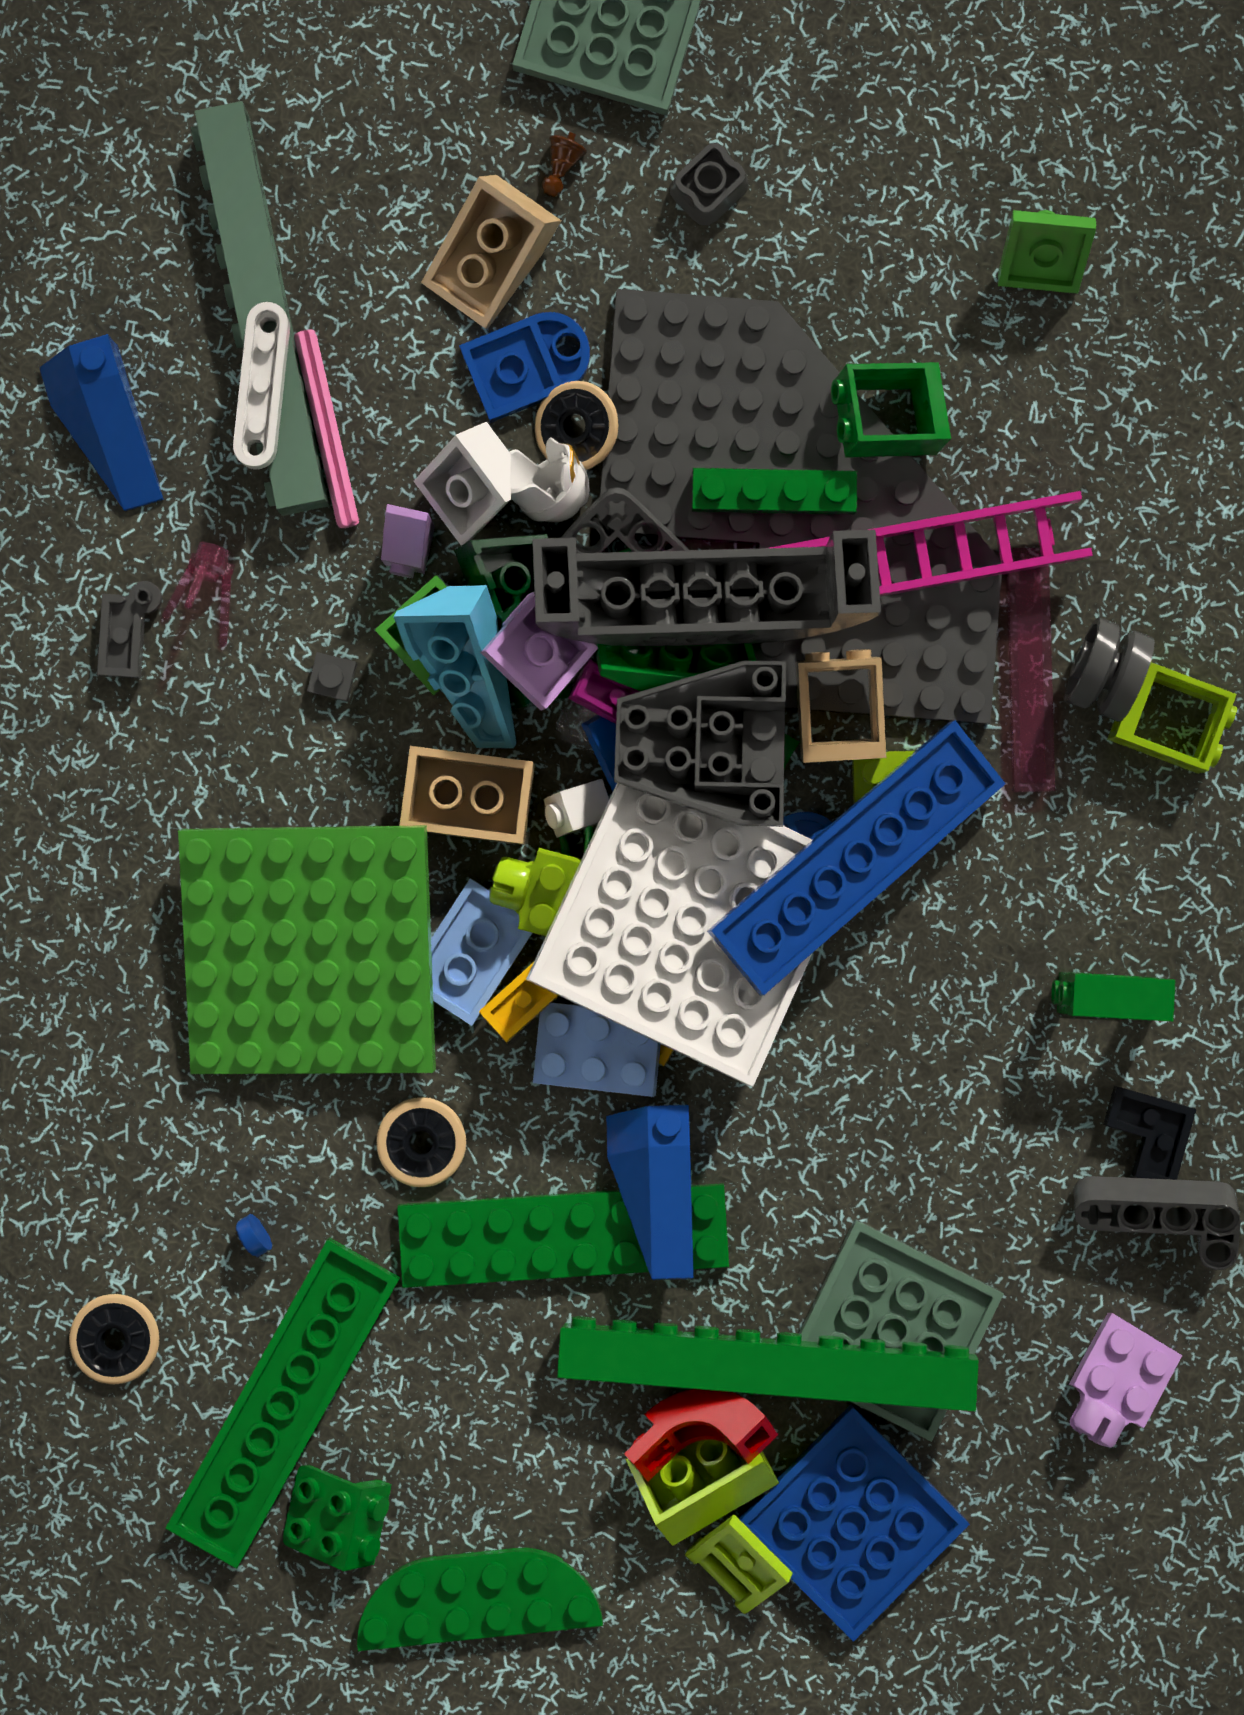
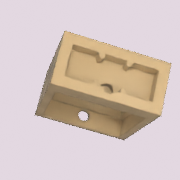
[796,649,886,763]

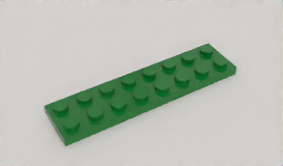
[397,1183,729,1288]
[165,1237,400,1569]

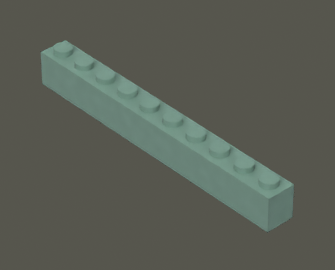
[191,101,330,516]

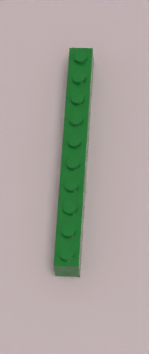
[557,1316,979,1412]

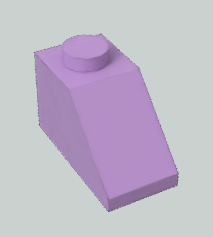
[381,504,435,578]

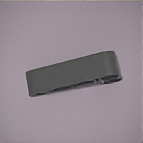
[1073,1176,1241,1270]

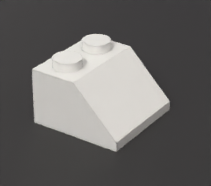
[414,422,511,546]

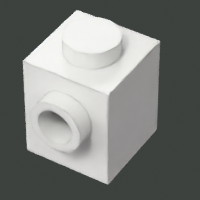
[543,779,609,838]

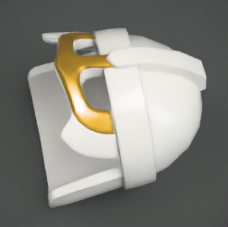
[510,438,590,522]

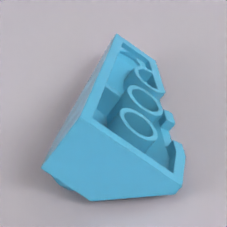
[394,585,516,748]

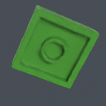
[998,210,1096,294]

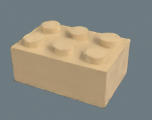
[399,746,535,845]

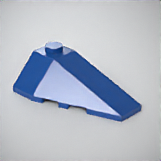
[39,334,164,511]
[606,1105,693,1280]

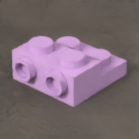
[480,592,598,710]

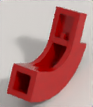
[624,1389,778,1482]

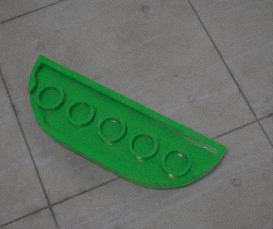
[357,1548,603,1651]

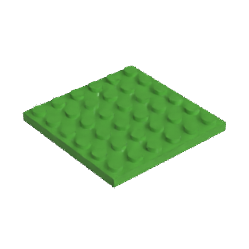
[178,825,436,1074]

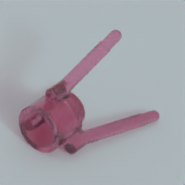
[162,542,235,647]

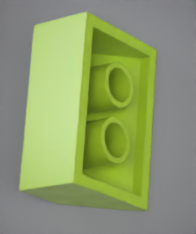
[625,1440,779,1546]

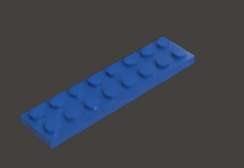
[707,720,1006,996]

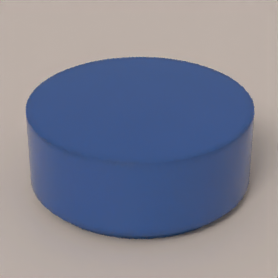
[236,1214,272,1257]

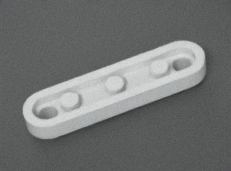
[233,302,290,469]

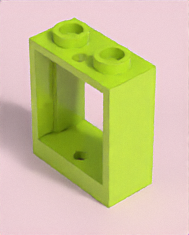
[1107,662,1237,774]

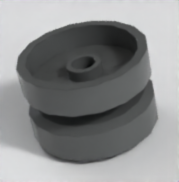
[1064,617,1155,722]

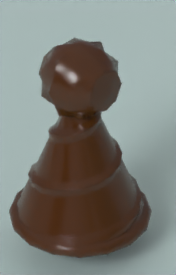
[542,132,587,197]

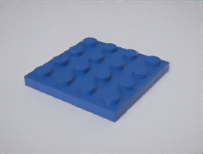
[738,1404,970,1642]

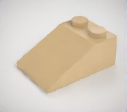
[421,175,561,329]

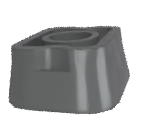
[670,143,749,226]

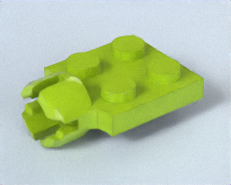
[489,848,582,936]

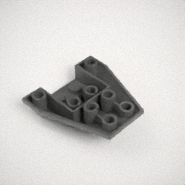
[614,661,786,827]

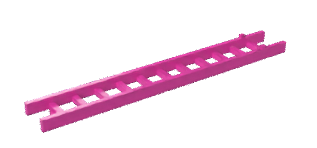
[770,491,1093,597]

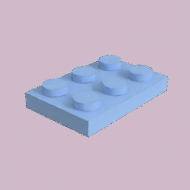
[431,878,532,1026]
[533,1002,661,1097]

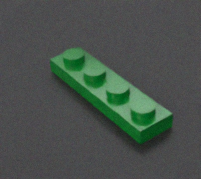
[692,468,857,515]

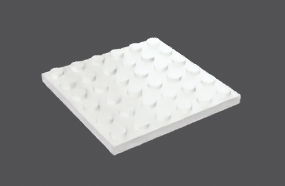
[526,783,812,1087]

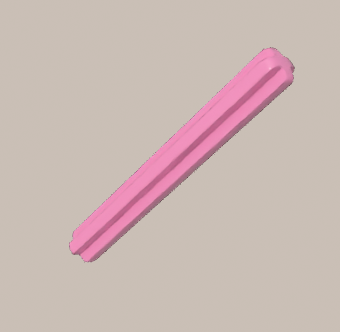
[294,330,359,528]

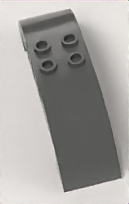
[532,530,881,647]

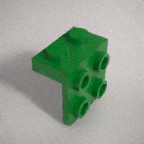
[283,1465,392,1571]

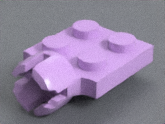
[1069,1313,1182,1448]

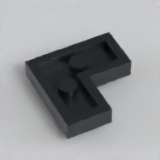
[1103,1085,1196,1180]

